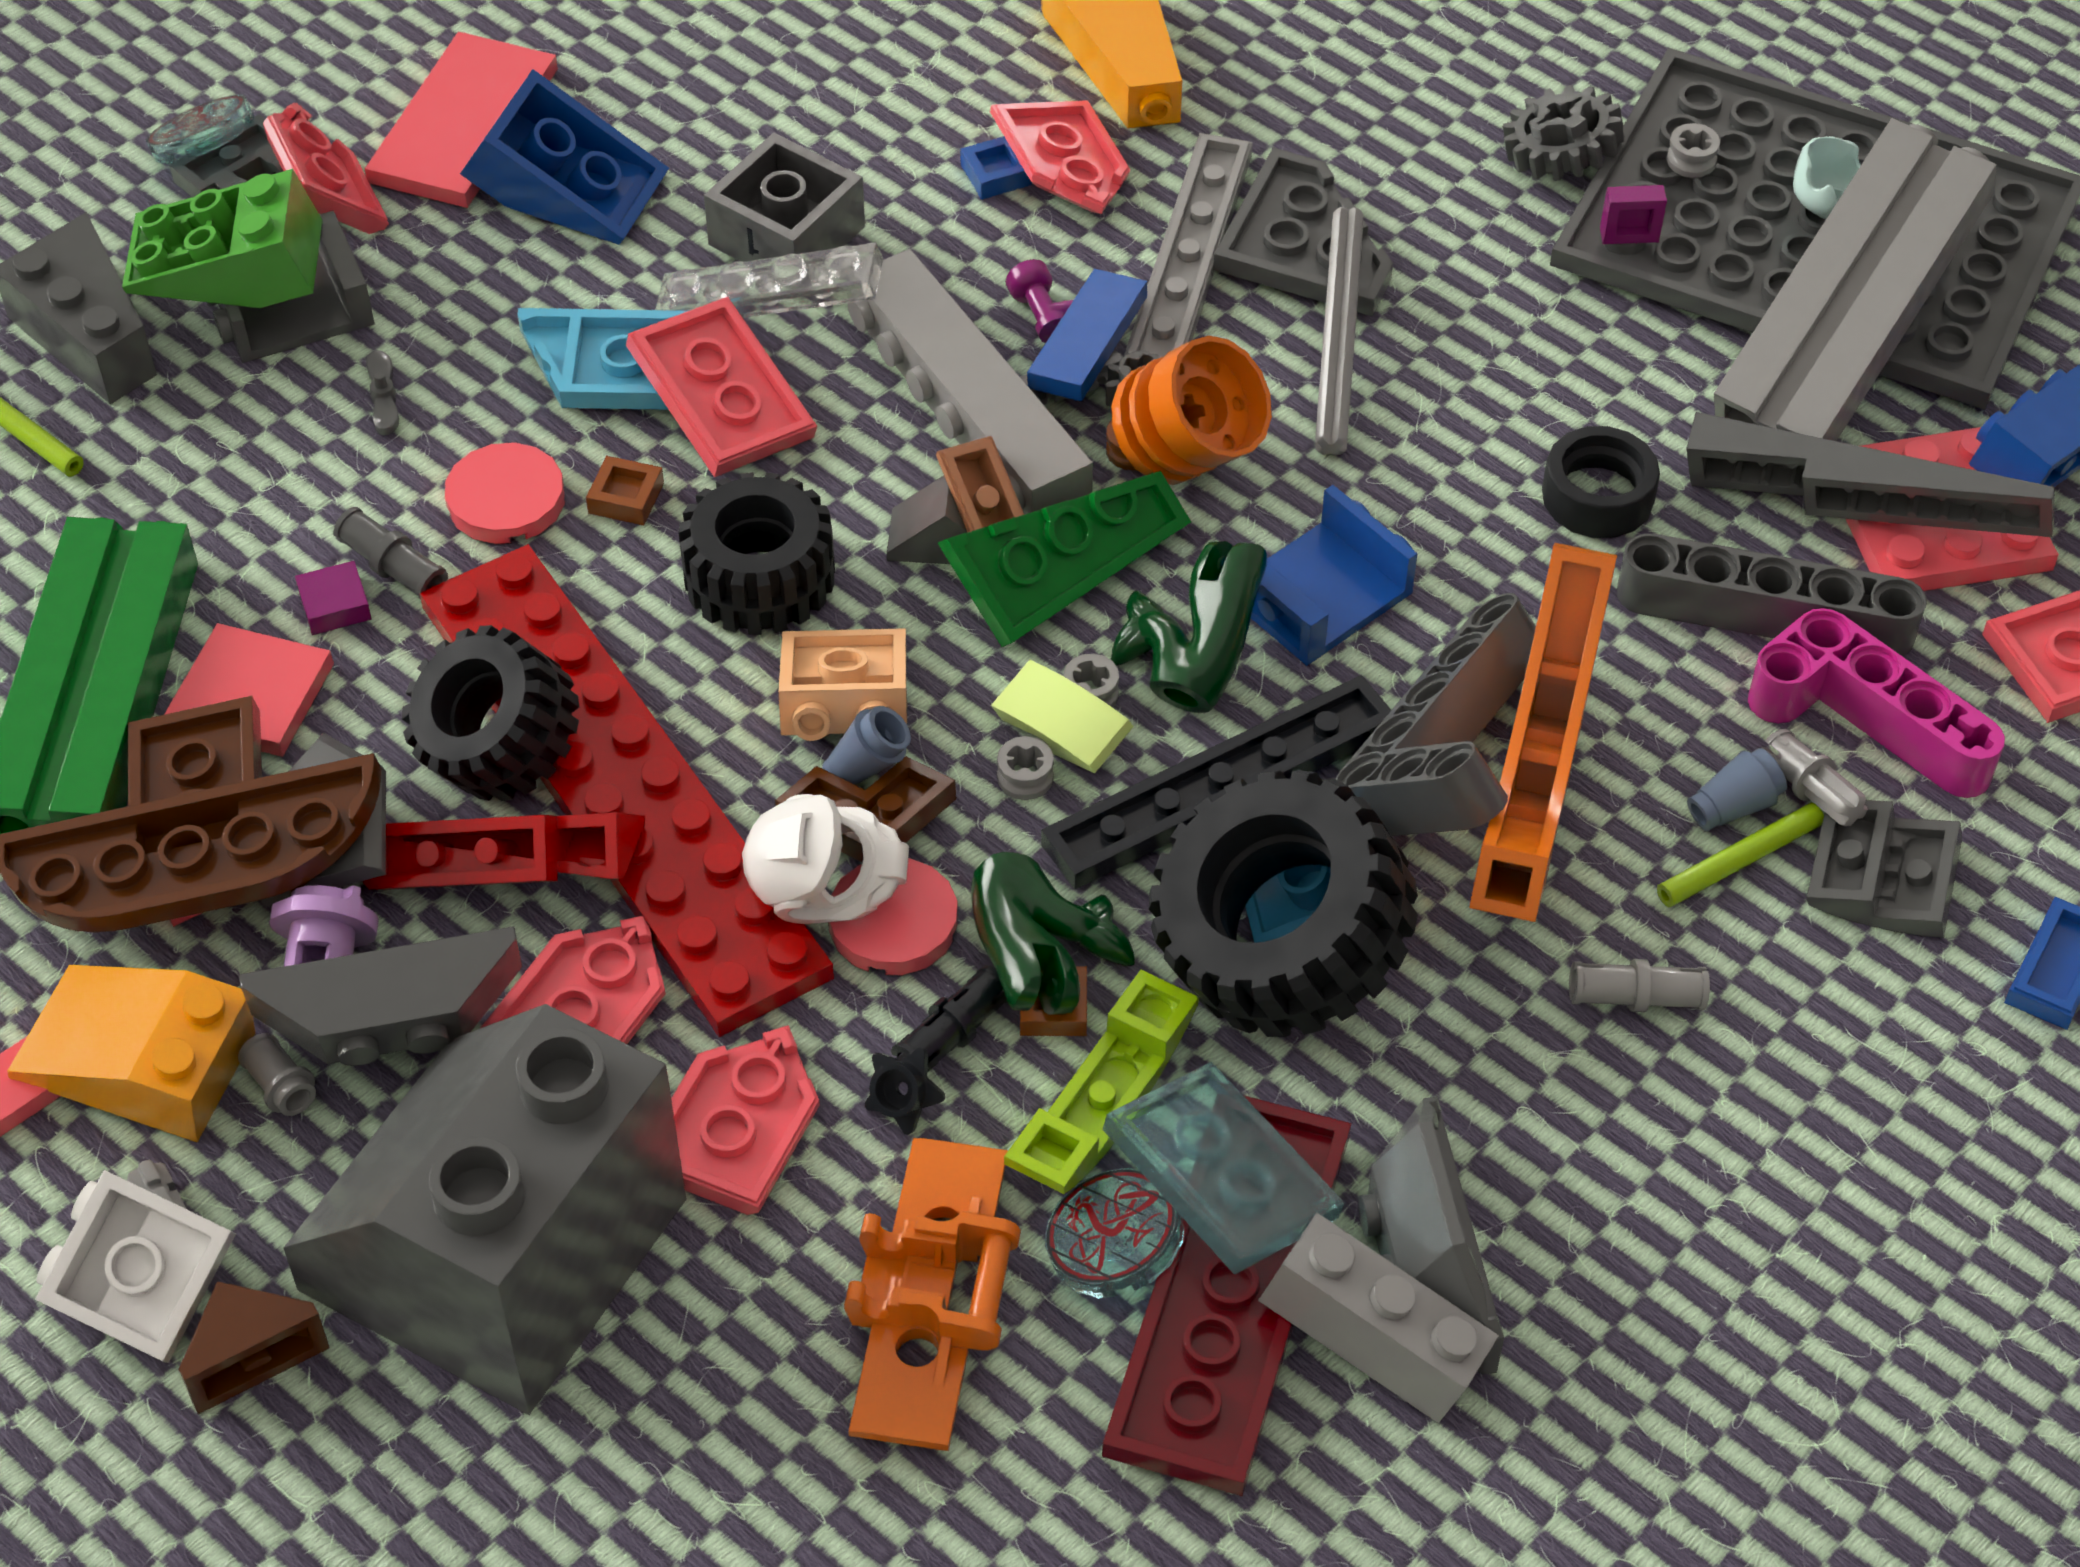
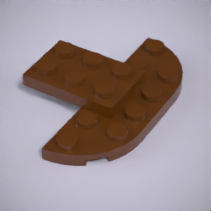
[0,696,382,933]

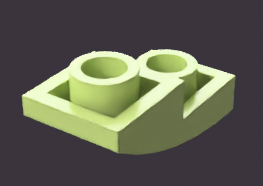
[991,660,1134,774]

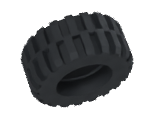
[1149,770,1418,1037]

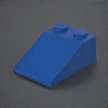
[460,69,669,245]

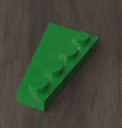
[938,471,1191,647]

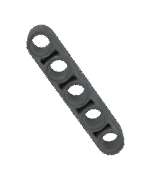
[1617,534,1927,657]

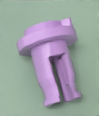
[269,885,379,966]

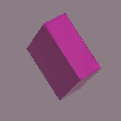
[1600,185,1667,244]
[295,561,372,635]

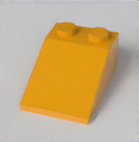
[7,965,255,1142]

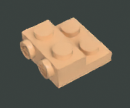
[778,628,907,741]

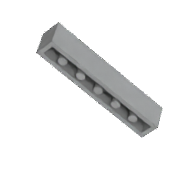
[848,249,1093,514]

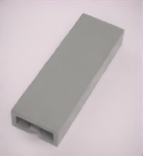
[1714,118,1997,441]

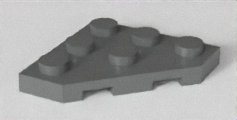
[1213,147,1393,316]

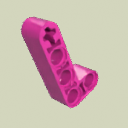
[1748,608,2005,798]

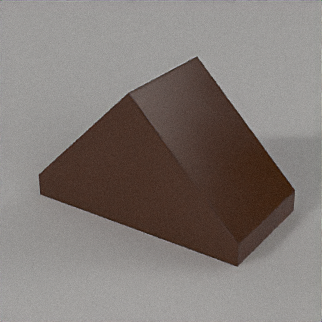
[179,1281,330,1414]

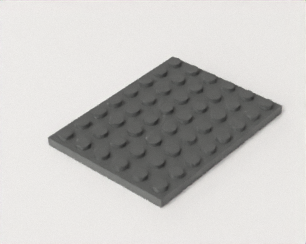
[1550,47,2080,410]

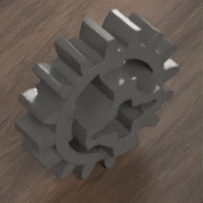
[1503,85,1625,181]

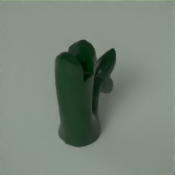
[1111,541,1267,713]
[971,852,1135,1015]

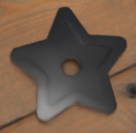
[865,1048,946,1135]

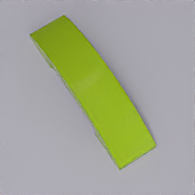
[1004,969,1199,1194]

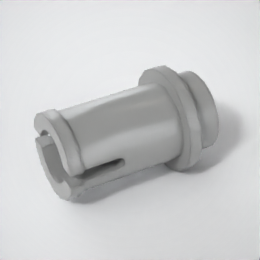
[238,1033,316,1116]

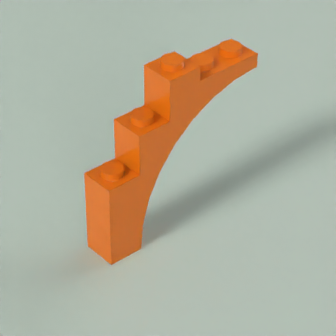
[1469,543,1617,922]

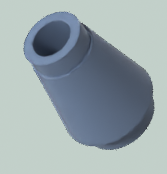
[822,706,911,785]
[1687,748,1787,831]

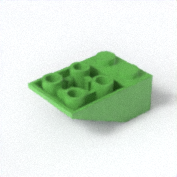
[122,169,323,308]

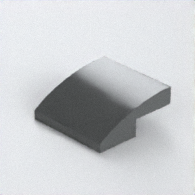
[1807,800,1962,938]

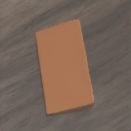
[936,435,1024,533]

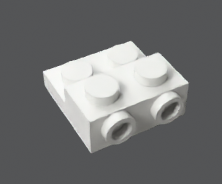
[35,1170,236,1363]

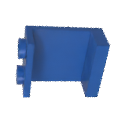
[1251,485,1418,666]

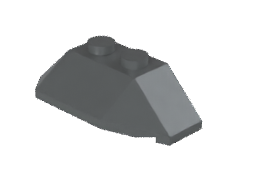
[239,926,522,1066]
[1358,1096,1504,1375]

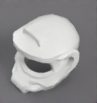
[742,794,909,924]

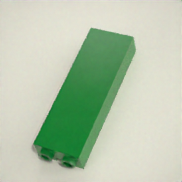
[0,517,198,834]

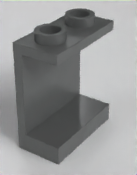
[206,210,375,363]

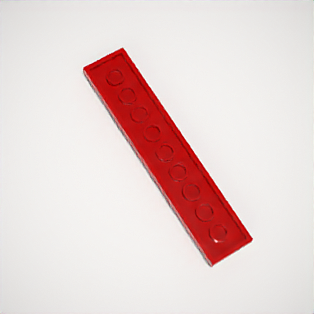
[420,544,834,1037]

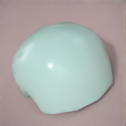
[1793,136,1861,219]

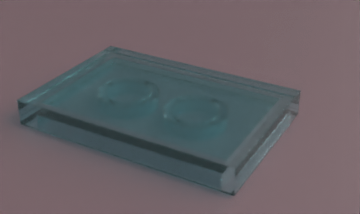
[1102,1062,1345,1275]

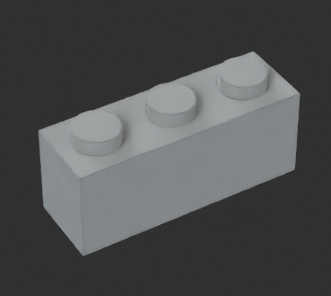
[1258,1213,1499,1423]

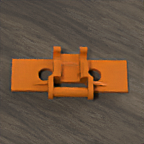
[844,1138,1021,1451]

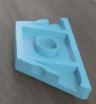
[518,308,687,410]

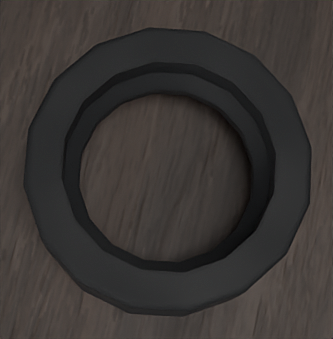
[1542,426,1660,538]

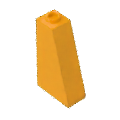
[1041,0,1182,129]

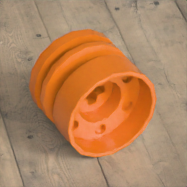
[1111,335,1272,485]

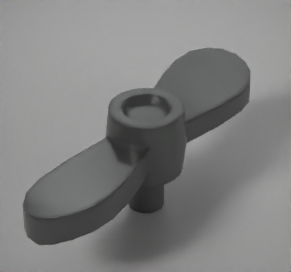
[366,350,399,435]

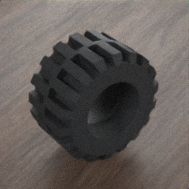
[678,472,835,635]
[402,625,580,801]

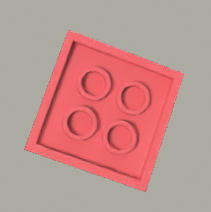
[1846,427,2059,591]

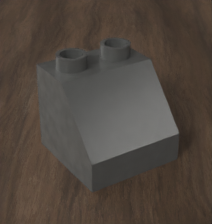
[283,1004,687,1415]

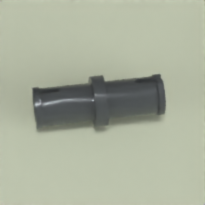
[333,507,448,599]

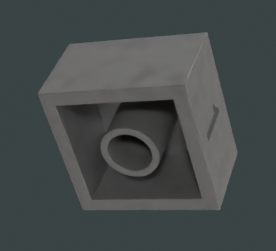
[704,132,865,290]

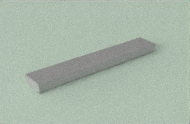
[1123,133,1253,358]

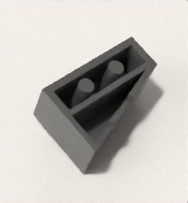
[0,212,157,404]

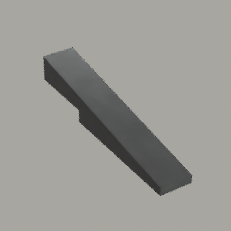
[1686,412,2055,537]

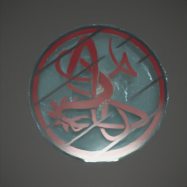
[145,95,255,164]
[1045,1168,1184,1298]

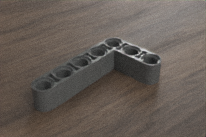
[1335,593,1536,836]

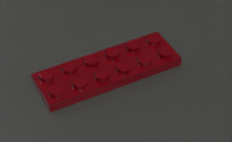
[1102,1089,1351,1496]

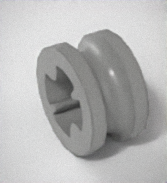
[1666,123,1721,178]
[1063,653,1119,708]
[997,736,1054,800]

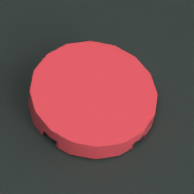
[445,442,565,544]
[828,858,958,976]

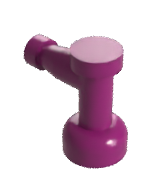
[1005,259,1073,343]

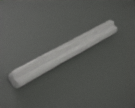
[1315,207,1363,455]

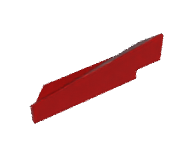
[362,813,645,890]

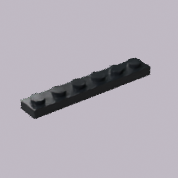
[1041,675,1391,889]

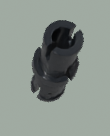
[891,965,1008,1072]

